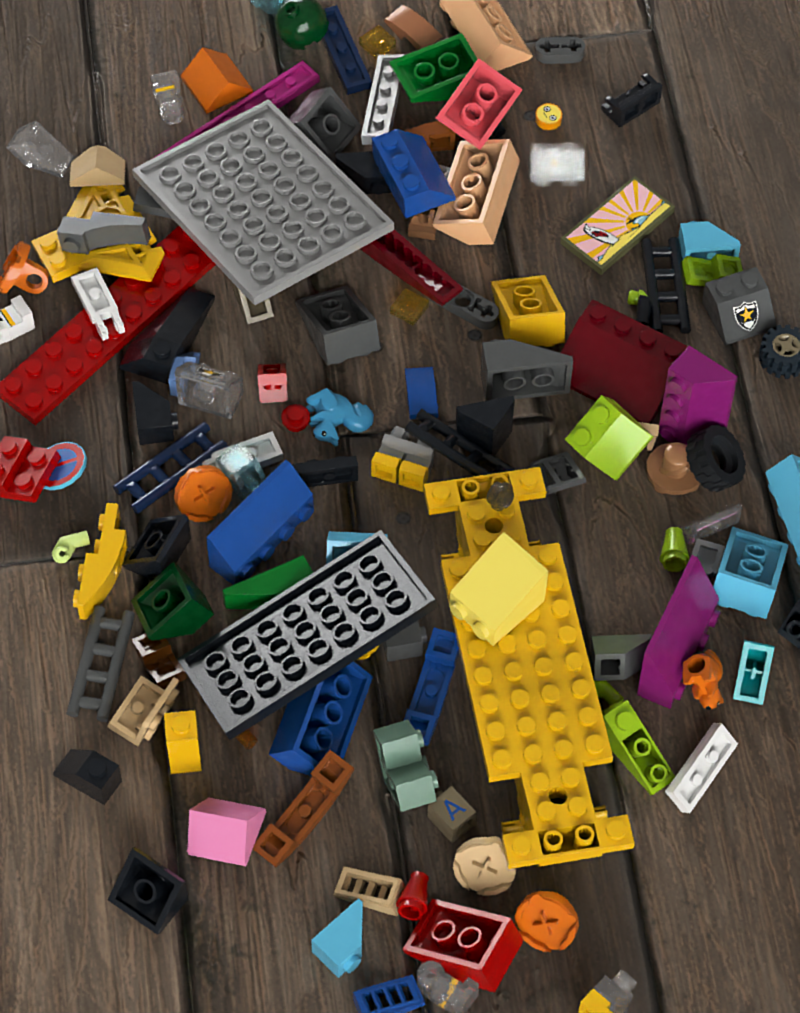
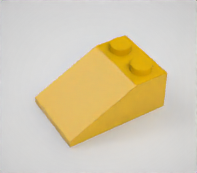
[491,275,565,347]

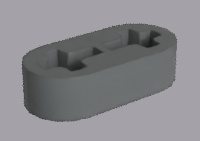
[535,36,585,64]

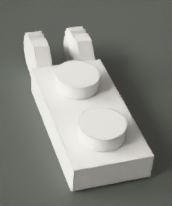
[71,267,125,340]

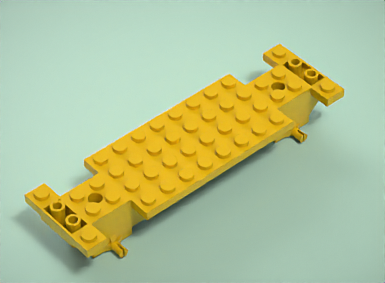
[423,467,635,869]

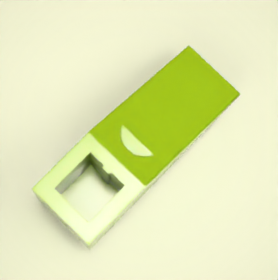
[602,700,676,795]

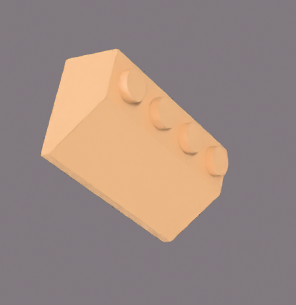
[439,0,533,71]
[432,139,520,245]

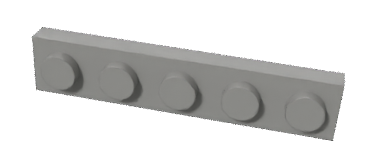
[361,54,405,145]

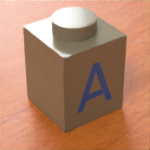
[427,786,477,843]

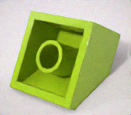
[565,395,654,481]

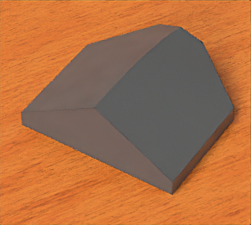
[529,451,587,494]

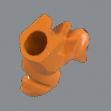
[683,649,724,710]

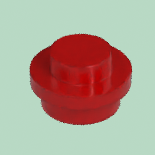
[281,404,310,432]

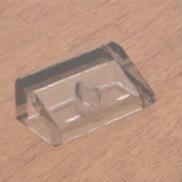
[679,503,742,545]

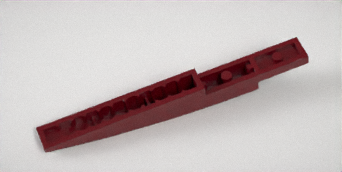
[360,230,463,306]

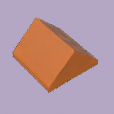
[181,47,253,114]

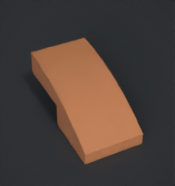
[384,5,443,50]

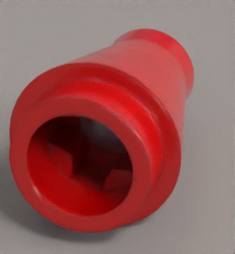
[396,871,429,921]

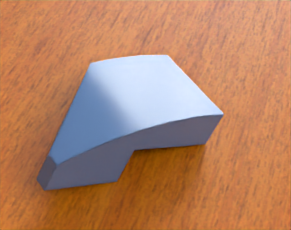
[168,351,201,397]

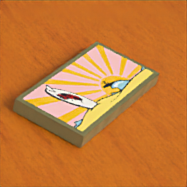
[560,176,675,275]

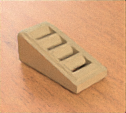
[333,866,405,916]

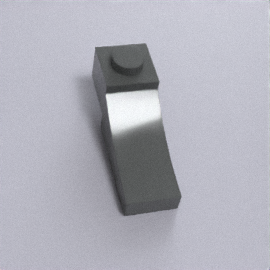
[57,211,151,254]

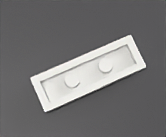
[665,723,738,813]

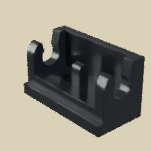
[601,73,663,128]

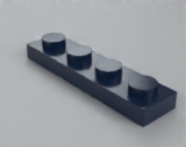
[322,5,372,95]

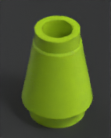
[660,527,689,572]

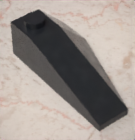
[119,288,215,385]

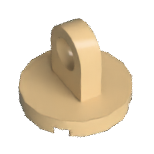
[453,836,517,896]

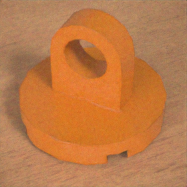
[0,241,49,294]
[174,465,233,522]
[514,891,579,952]

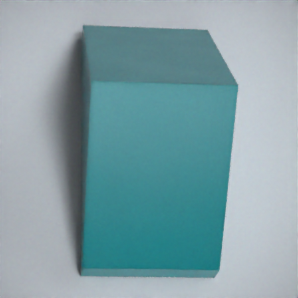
[733,640,775,705]

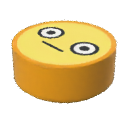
[535,103,562,130]

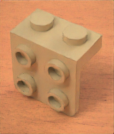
[107,675,180,747]

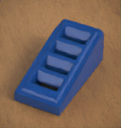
[353,975,425,1013]

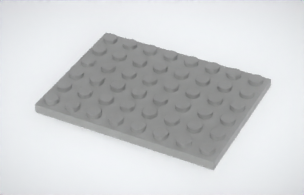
[132,99,394,305]

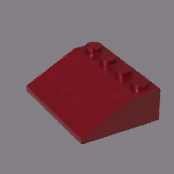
[561,299,688,424]

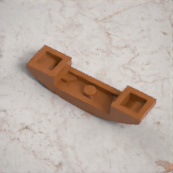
[253,750,354,867]

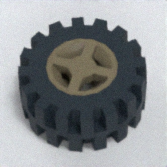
[759,325,800,379]

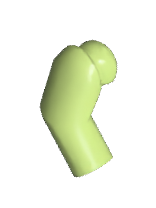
[52,530,90,563]

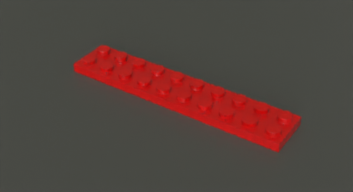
[0,226,216,425]

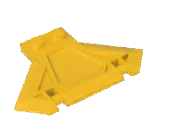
[31,185,165,283]

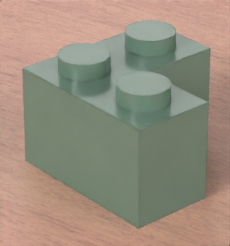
[373,719,439,812]

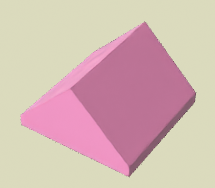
[187,797,267,866]

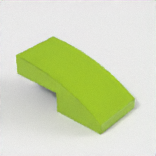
[682,254,743,286]

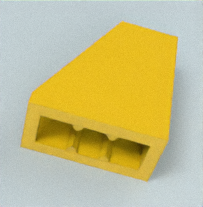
[164,710,202,774]

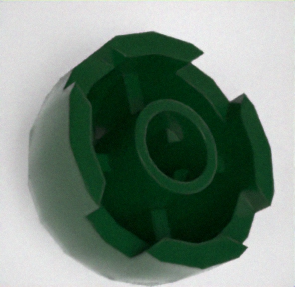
[275,0,329,50]

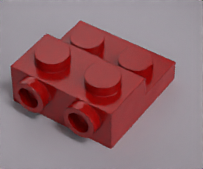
[0,436,61,503]

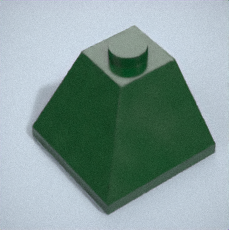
[131,561,214,641]

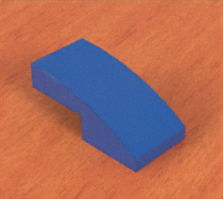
[405,367,438,420]

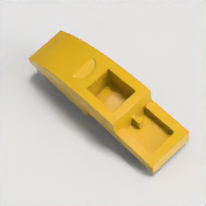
[73,503,128,620]

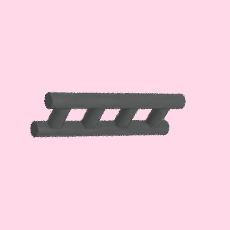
[66,606,135,722]

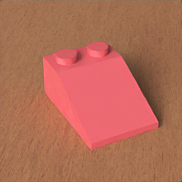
[435,58,523,150]

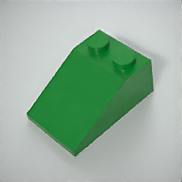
[389,33,478,103]

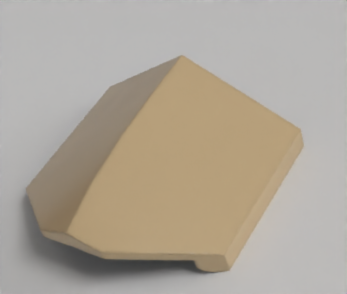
[70,145,126,187]

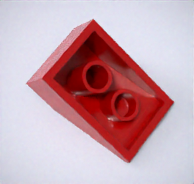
[402,898,524,993]

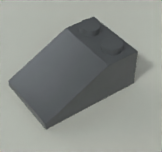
[295,285,380,365]
[480,339,573,401]

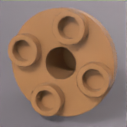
[646,442,700,495]

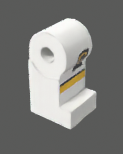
[0,295,35,345]

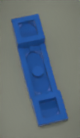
[404,627,459,746]

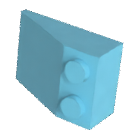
[713,526,789,619]

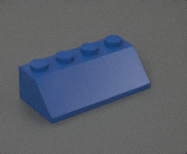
[206,460,314,585]
[269,661,373,776]

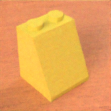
[449,532,549,646]

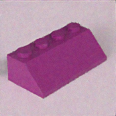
[658,345,738,445]

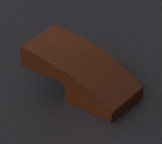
[131,633,187,689]

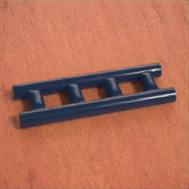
[113,421,228,514]

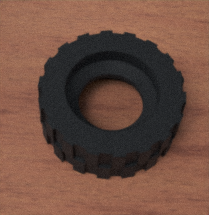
[686,424,746,492]

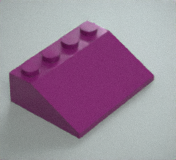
[637,555,721,709]

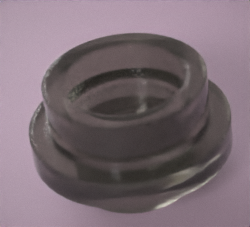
[487,482,514,511]

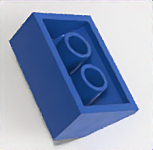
[372,129,456,219]

